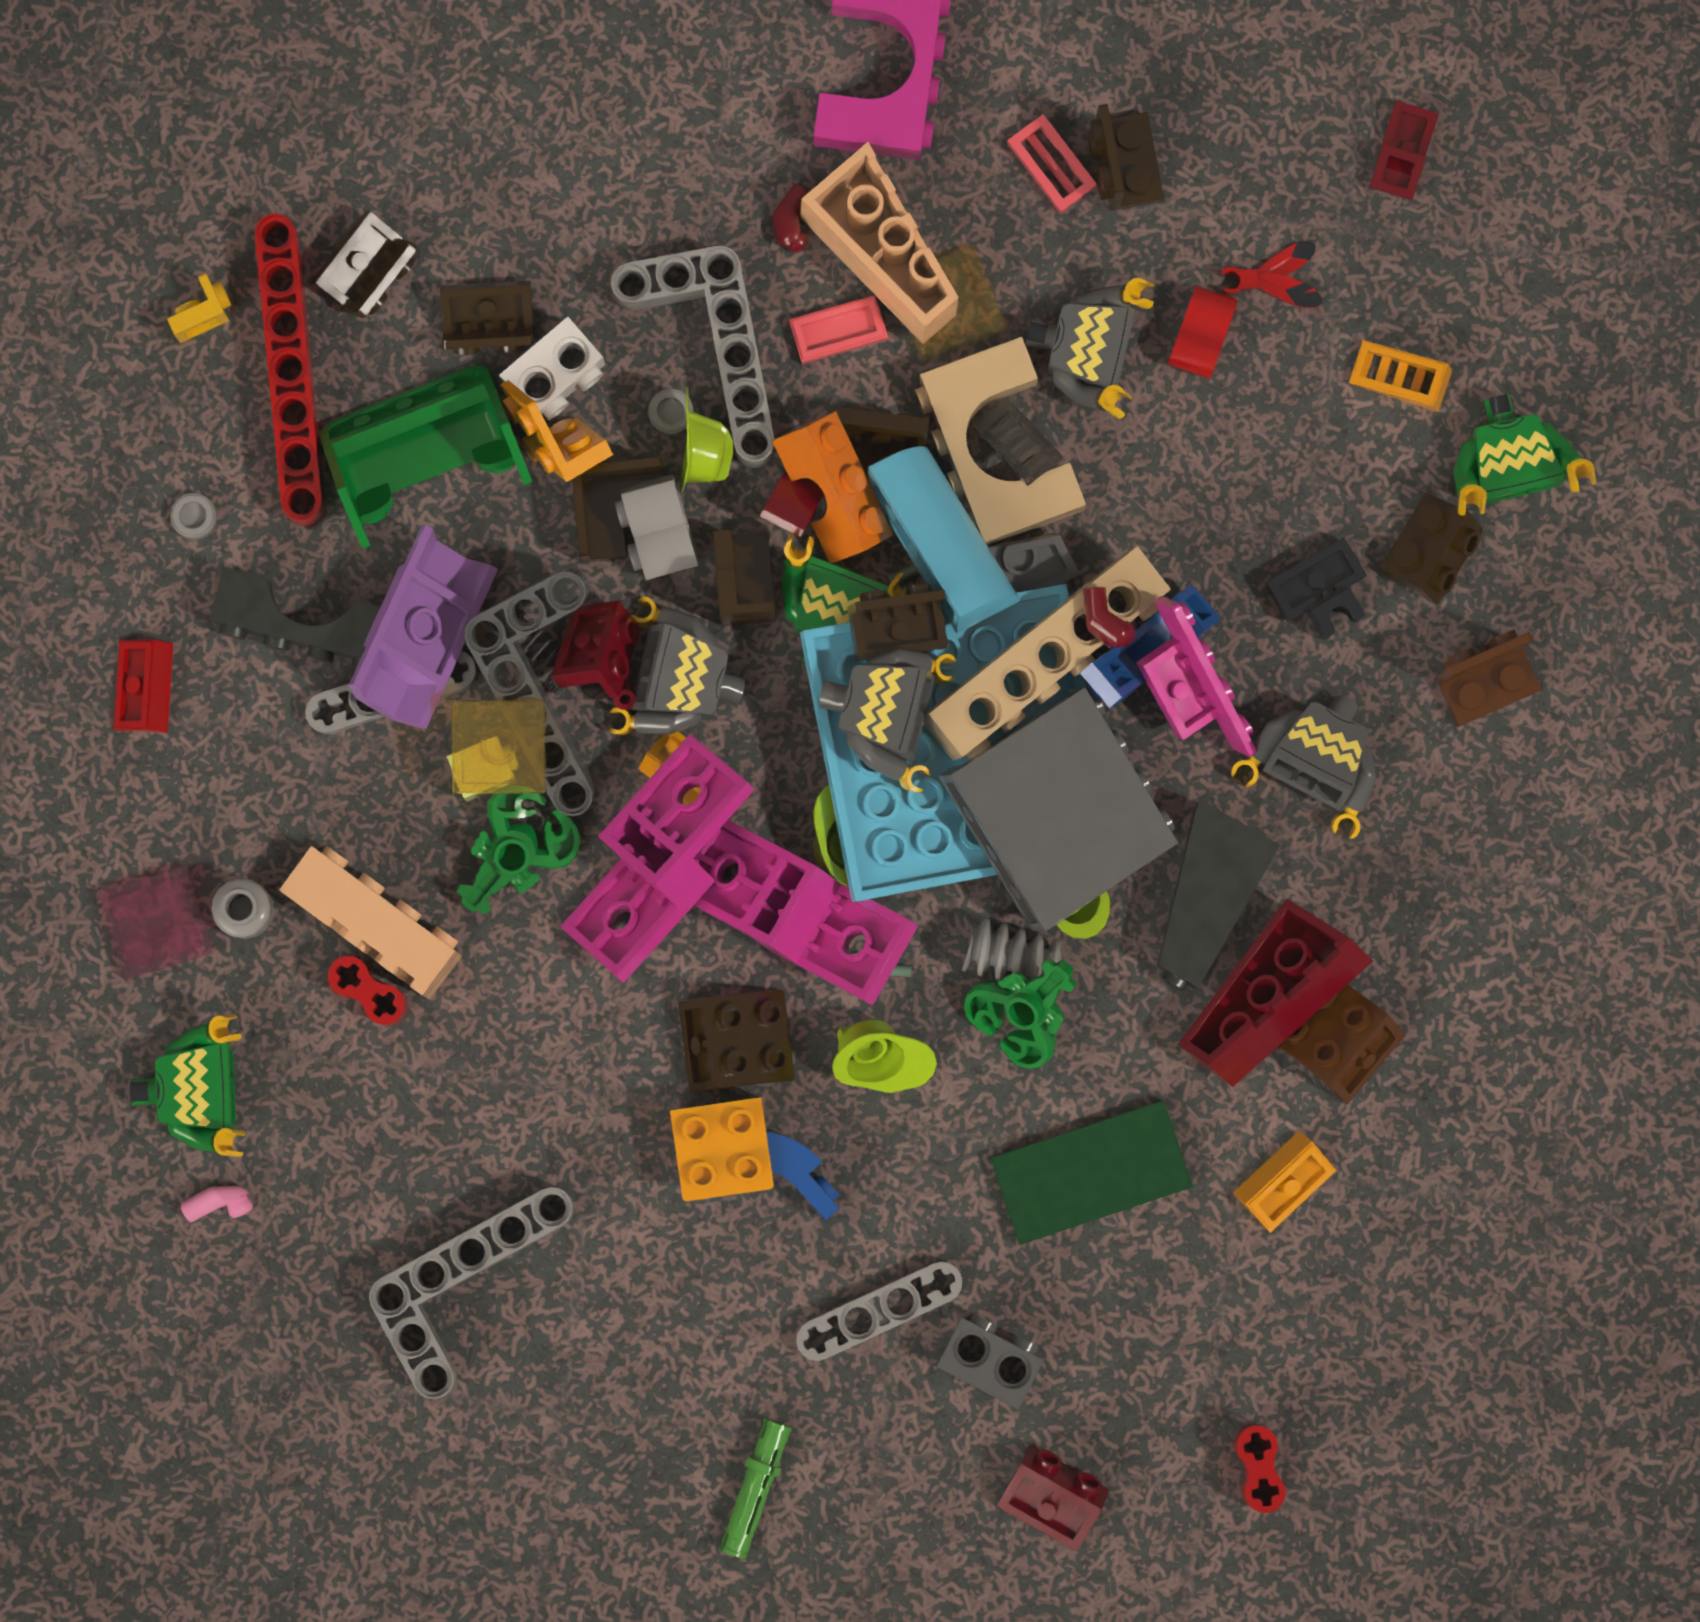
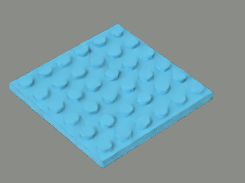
[800,584,1087,903]

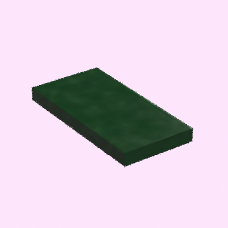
[990,1100,1193,1245]

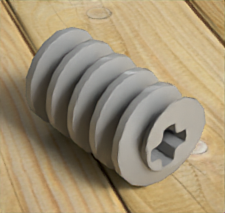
[962,918,1062,981]

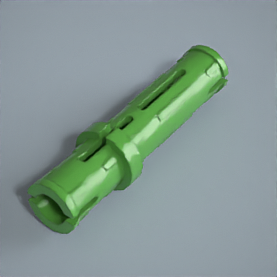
[719,1418,792,1559]

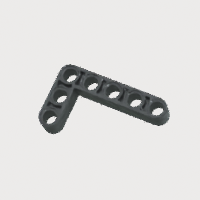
[464,568,596,816]

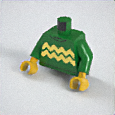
[1453,394,1596,516]
[780,533,920,664]
[130,1014,246,1157]

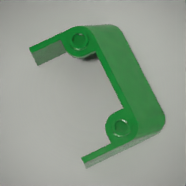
[319,366,532,549]

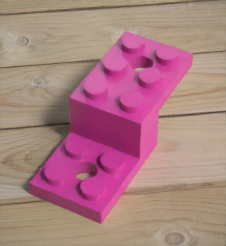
[560,734,755,983]
[693,820,918,1006]

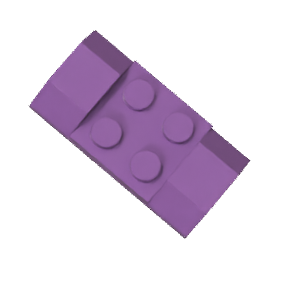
[349,525,498,729]

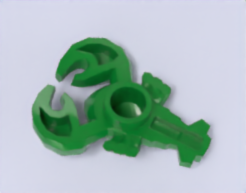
[456,783,581,915]
[964,958,1077,1069]

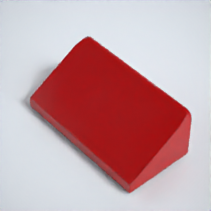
[113,639,173,733]

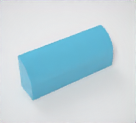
[867,446,1020,634]

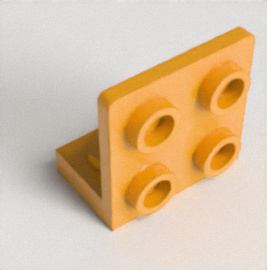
[500,380,613,482]
[670,1097,774,1201]

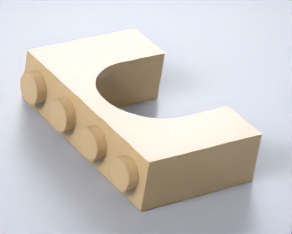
[914,337,1086,546]

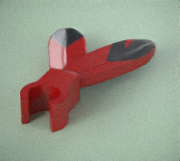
[1219,241,1322,309]

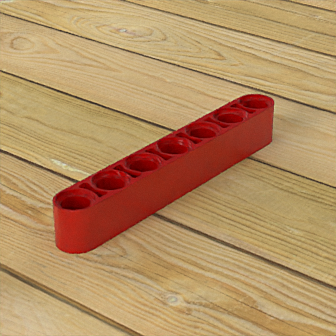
[255,213,326,527]

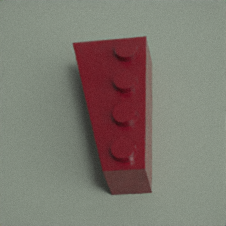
[1177,899,1373,1087]

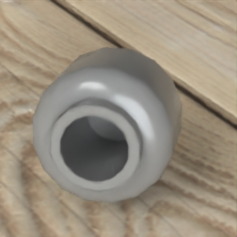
[211,878,274,939]

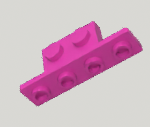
[1136,596,1257,757]

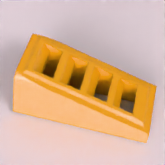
[1349,340,1452,412]

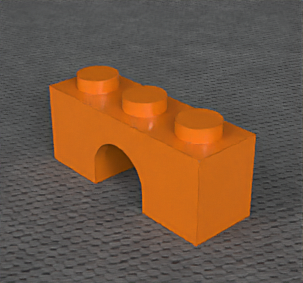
[772,411,894,564]

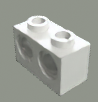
[499,317,605,421]

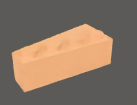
[801,142,959,344]

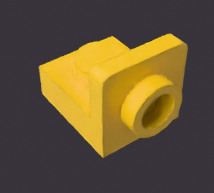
[167,273,232,343]

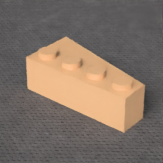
[279,846,462,1000]

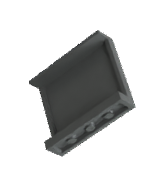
[938,687,1178,931]

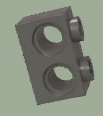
[936,1313,1044,1410]

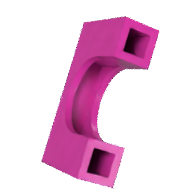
[813,0,951,160]

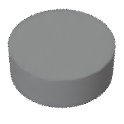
[648,389,694,435]
[170,493,217,540]

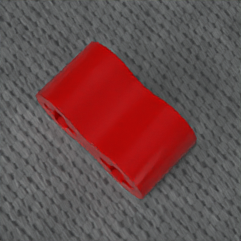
[1167,285,1238,379]
[328,956,408,1027]
[1233,1424,1286,1513]

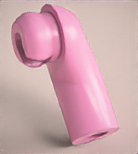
[181,1186,253,1222]

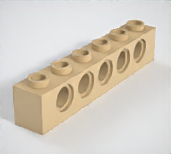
[923,546,1171,761]

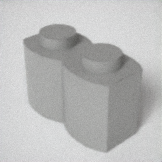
[615,474,699,580]

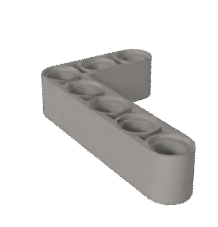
[611,246,775,468]
[369,1187,575,1399]

